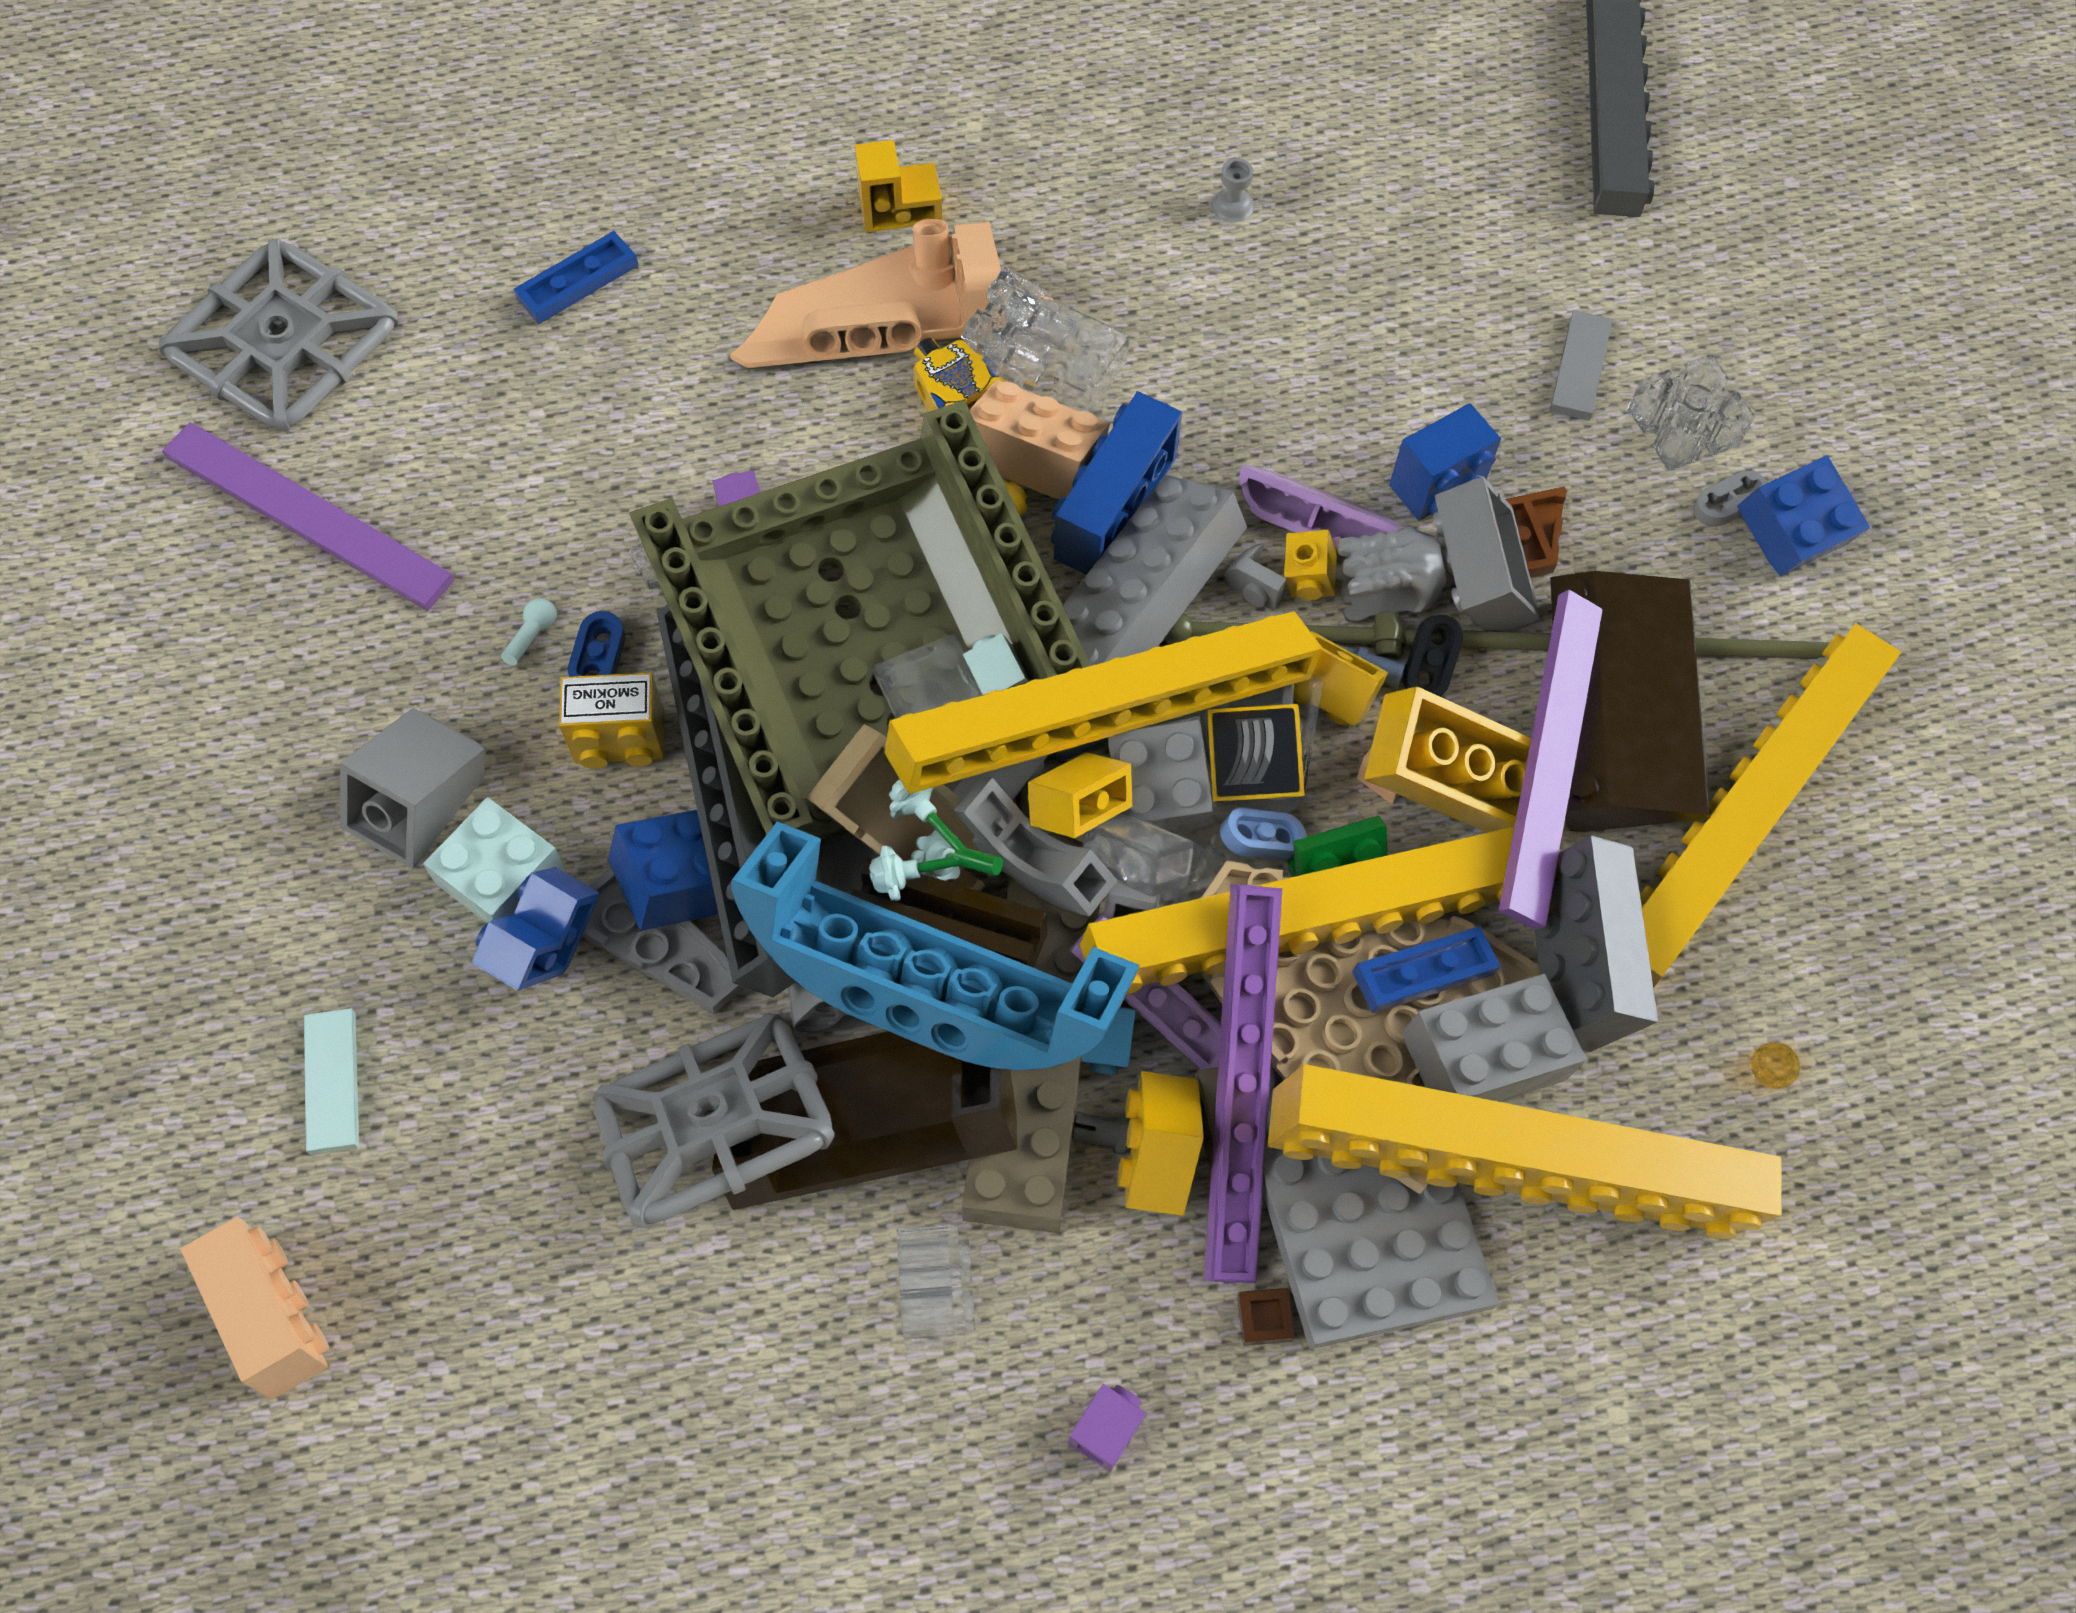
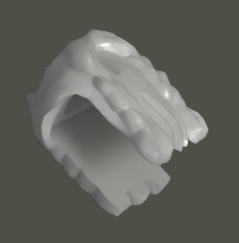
[1336,526,1447,623]

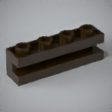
[851,857,1048,968]

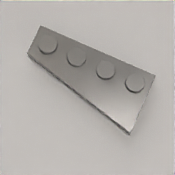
[582,868,745,1015]

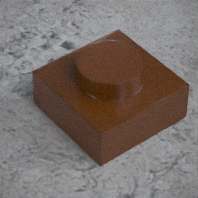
[1237,1288,1295,1346]

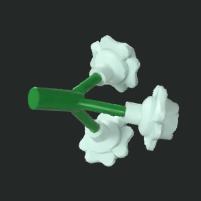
[869,780,1003,901]

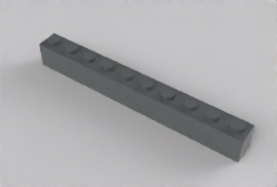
[657,605,796,997]

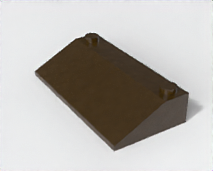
[1550,571,1710,832]
[712,1031,1017,1210]

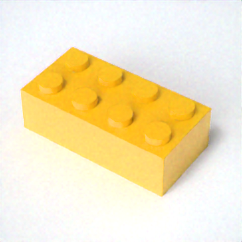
[1363,687,1531,833]

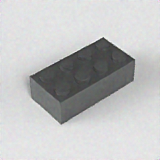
[1535,836,1658,1052]

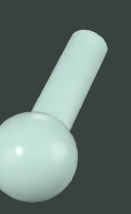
[501,598,557,665]

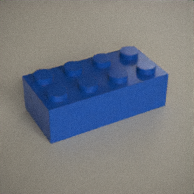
[1051,391,1182,575]

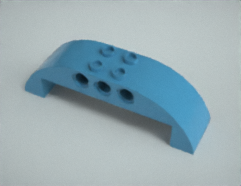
[731,821,1139,1070]

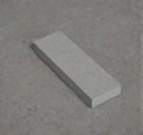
[1549,310,1613,421]

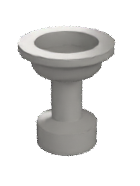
[1211,158,1255,223]

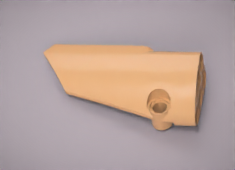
[730,219,1005,368]

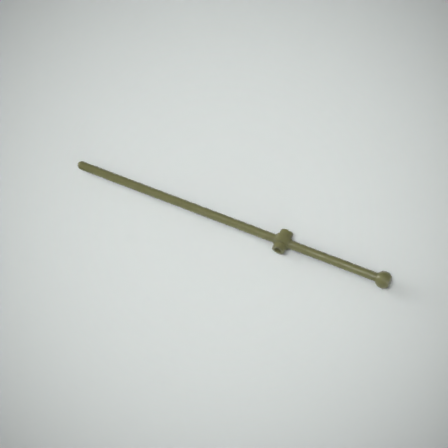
[1164,611,1830,660]

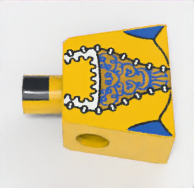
[913,338,1006,412]

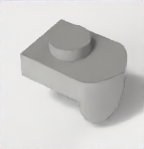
[1224,543,1287,611]

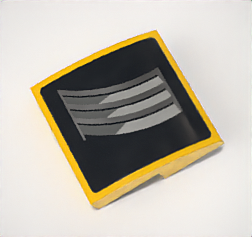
[1207,704,1305,802]

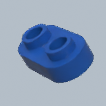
[568,611,626,677]

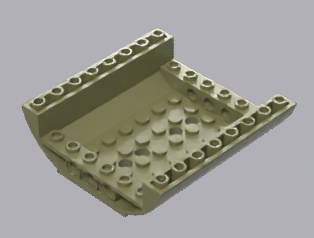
[629,400,1091,843]

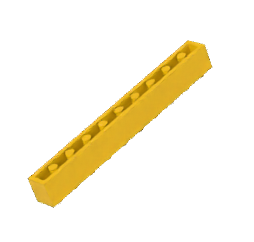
[884,611,1323,794]
[1640,623,1902,988]
[1079,826,1515,996]

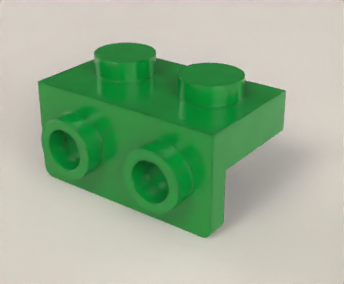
[1287,815,1388,877]

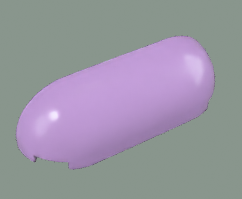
[1239,465,1401,549]

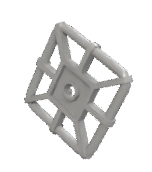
[159,238,398,431]
[593,1013,835,1228]

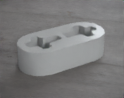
[1693,471,1768,527]

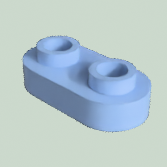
[1220,808,1307,860]

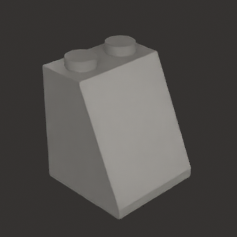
[340,708,486,869]

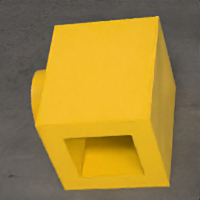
[1284,529,1337,601]

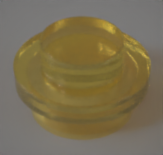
[1750,1042,1800,1089]

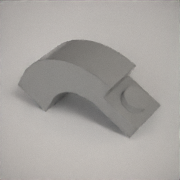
[954,776,1117,917]

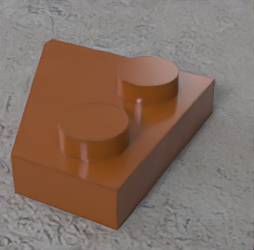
[1505,486,1567,578]

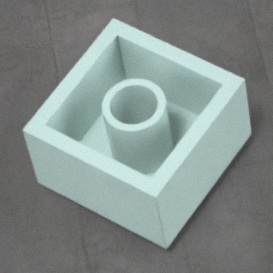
[423,797,565,923]

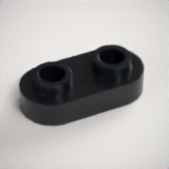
[1403,615,1463,697]

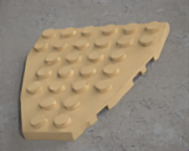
[1201,861,1540,1194]

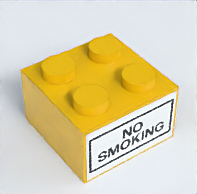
[559,673,665,769]

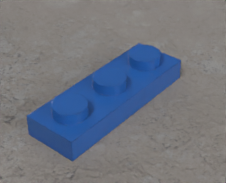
[513,231,639,325]
[1352,926,1501,1013]

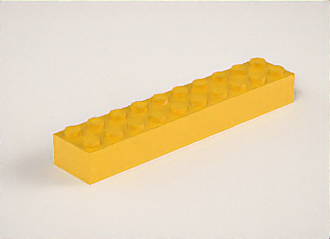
[1268,1064,1782,1239]

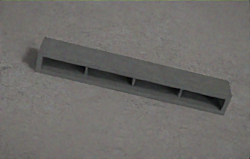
[1586,0,1655,217]

